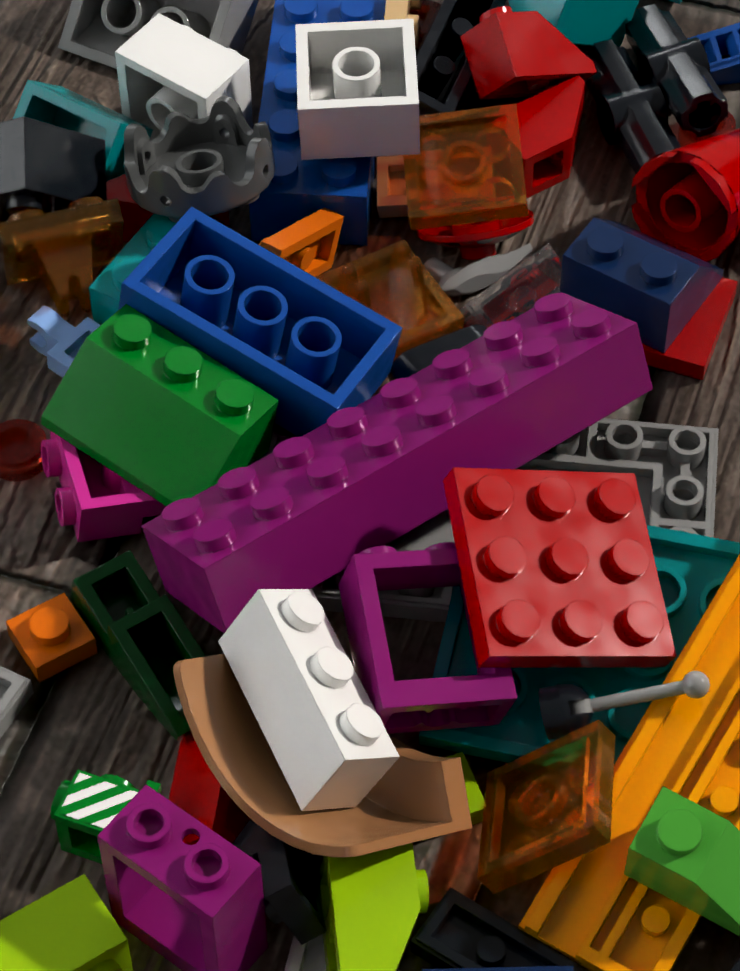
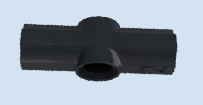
[625,4,728,137]
[584,39,681,174]

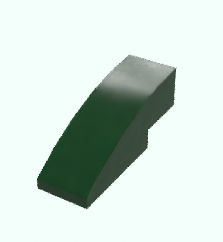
[70,550,205,741]

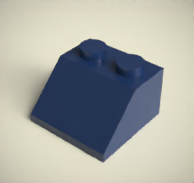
[560,217,724,354]

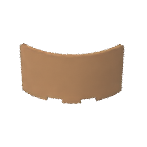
[173,635,472,857]

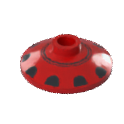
[416,207,534,260]

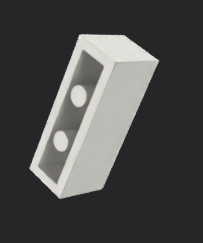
[218,589,400,811]

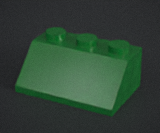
[41,304,279,506]

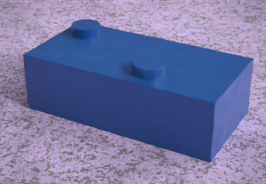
[119,206,402,437]

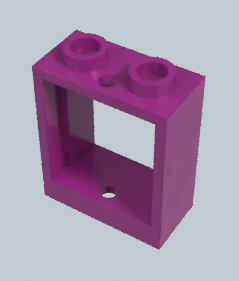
[338,542,517,734]
[97,784,268,971]

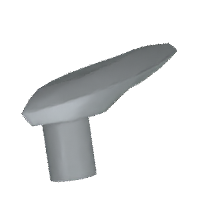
[422,243,533,297]

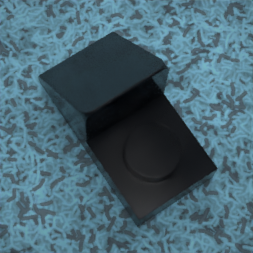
[232,819,327,945]

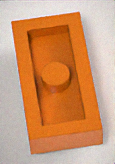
[258,207,344,277]

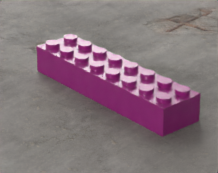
[141,292,653,633]

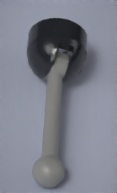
[538,671,710,742]

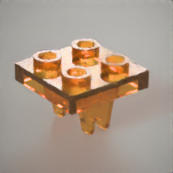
[0,197,123,318]
[315,240,464,362]

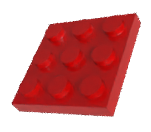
[443,467,677,668]

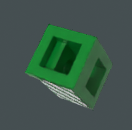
[50,769,163,864]

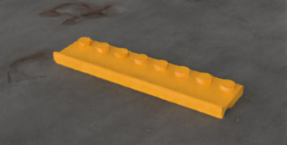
[518,554,740,971]

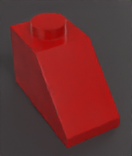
[460,6,597,100]

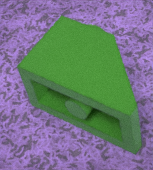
[624,786,740,936]

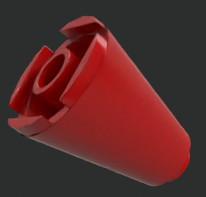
[631,128,740,262]

